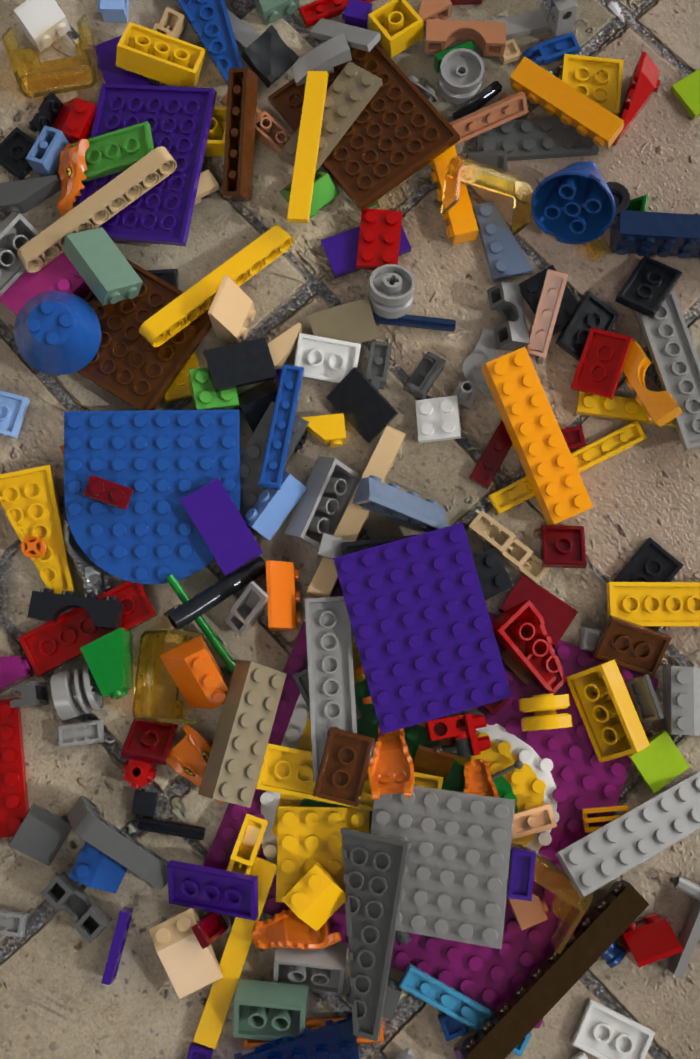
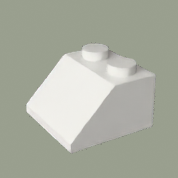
[14,0,71,52]

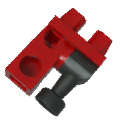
[425,713,491,757]

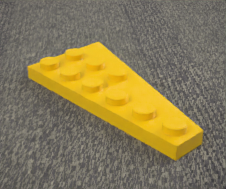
[0,465,75,594]

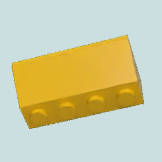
[116,22,206,87]
[566,659,650,763]

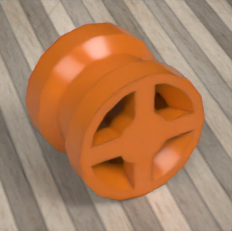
[21,535,48,558]

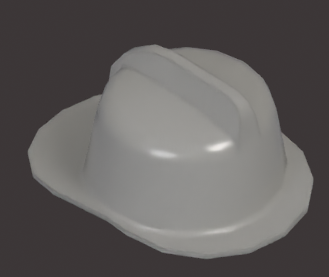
[462,353,493,397]

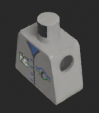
[540,0,577,37]

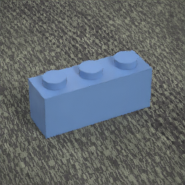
[244,471,307,541]

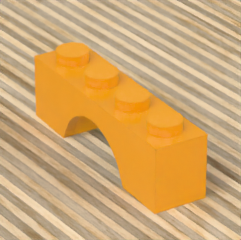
[622,340,683,427]

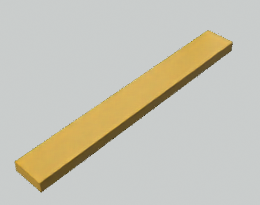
[287,71,329,223]
[488,420,647,515]
[193,857,278,1049]

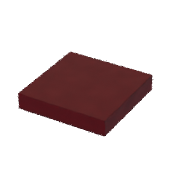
[540,525,587,569]
[121,717,178,765]

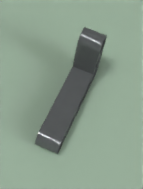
[67,795,169,890]

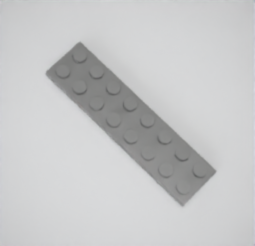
[635,290,700,452]
[305,596,357,782]
[555,771,700,898]

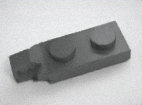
[366,340,392,391]

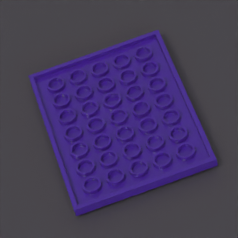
[75,83,217,246]
[333,523,512,734]

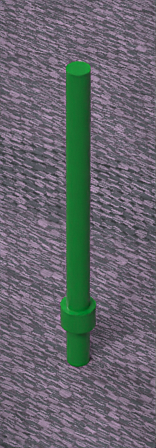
[166,574,236,674]

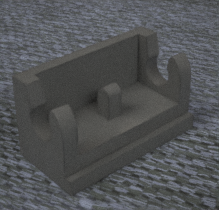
[403,352,446,400]
[10,681,49,708]

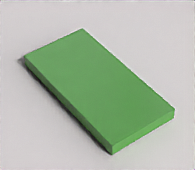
[72,121,154,183]

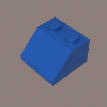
[69,841,127,893]

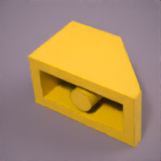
[301,413,346,448]

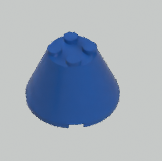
[531,161,616,244]
[14,290,102,376]

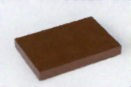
[592,615,672,677]
[313,727,375,808]

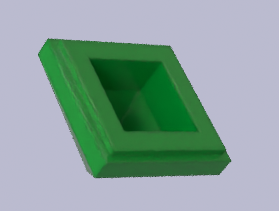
[628,195,648,212]

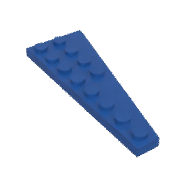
[176,0,243,86]

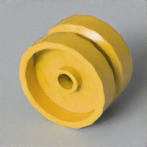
[518,693,573,731]

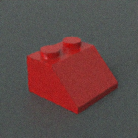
[52,97,97,144]
[619,913,683,968]

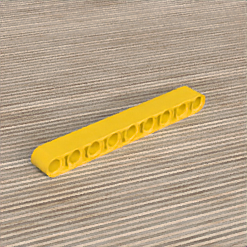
[139,225,294,348]

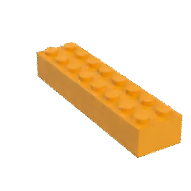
[481,347,593,525]

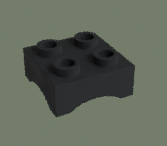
[241,25,299,88]

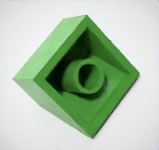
[279,170,339,218]

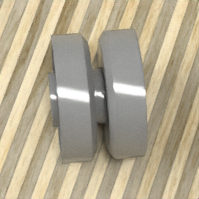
[438,48,485,105]
[368,264,415,319]

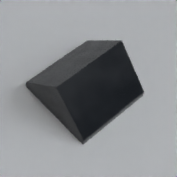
[238,380,278,433]

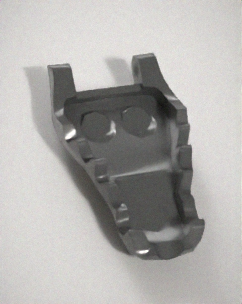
[63,519,110,596]

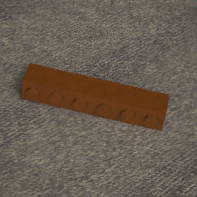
[222,67,258,202]

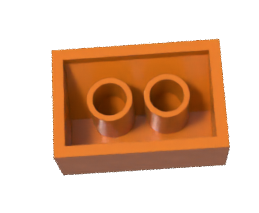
[266,560,302,632]
[160,635,229,709]

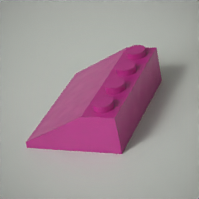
[0,253,91,316]

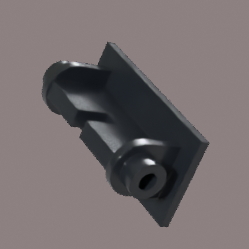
[29,91,63,133]

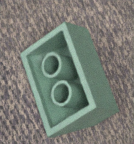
[233,979,309,1044]

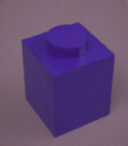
[342,0,373,29]

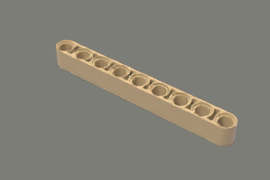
[17,146,177,273]
[307,425,406,598]

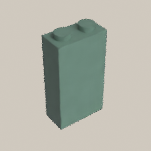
[62,227,143,306]

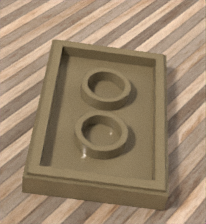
[308,297,379,344]

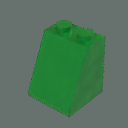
[80,627,133,700]

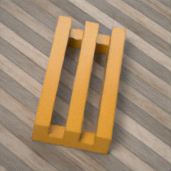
[581,805,629,833]

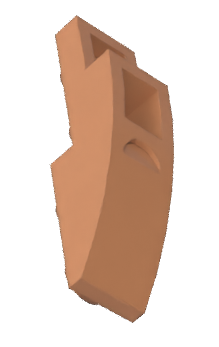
[220,93,292,153]

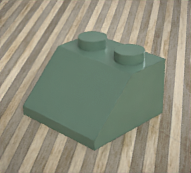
[254,0,299,26]

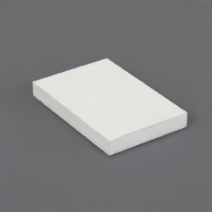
[294,333,361,383]
[570,998,655,1059]

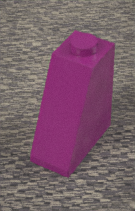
[0,656,33,694]

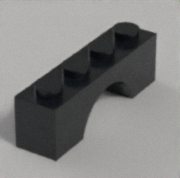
[27,588,125,630]

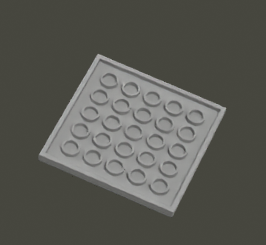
[370,785,515,949]

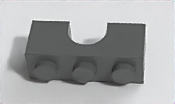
[487,282,530,351]
[40,872,113,943]

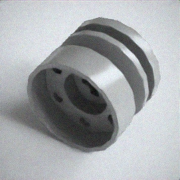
[50,665,104,720]

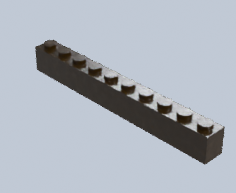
[460,879,649,1059]

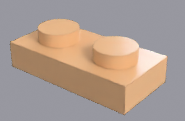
[512,803,557,839]

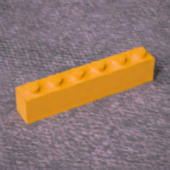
[510,56,624,149]
[427,121,479,245]

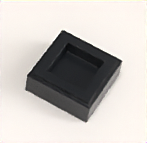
[131,790,159,816]

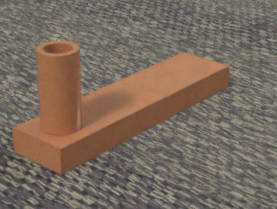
[449,91,528,145]
[526,269,569,358]

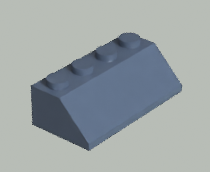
[353,475,448,533]

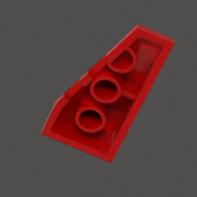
[612,52,661,146]
[491,599,567,694]

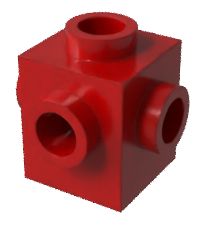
[122,759,157,789]

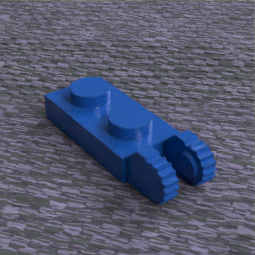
[522,32,581,66]

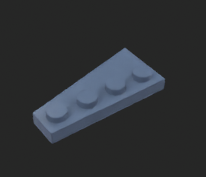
[473,201,534,282]

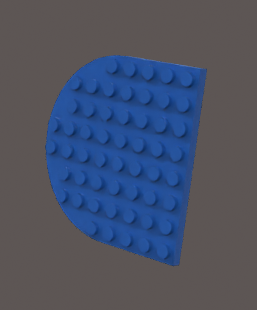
[64,409,241,584]

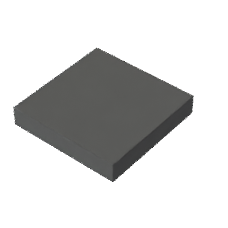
[8,803,72,866]

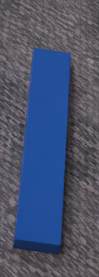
[258,364,304,490]

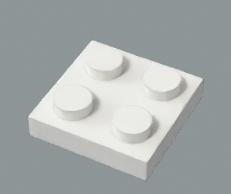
[415,395,461,443]

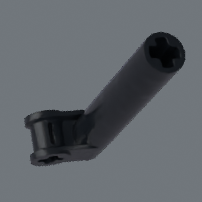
[164,556,266,633]

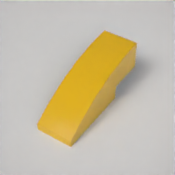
[227,814,268,875]

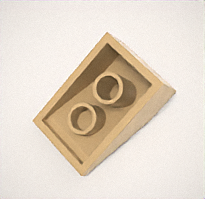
[208,275,256,344]
[149,908,223,999]

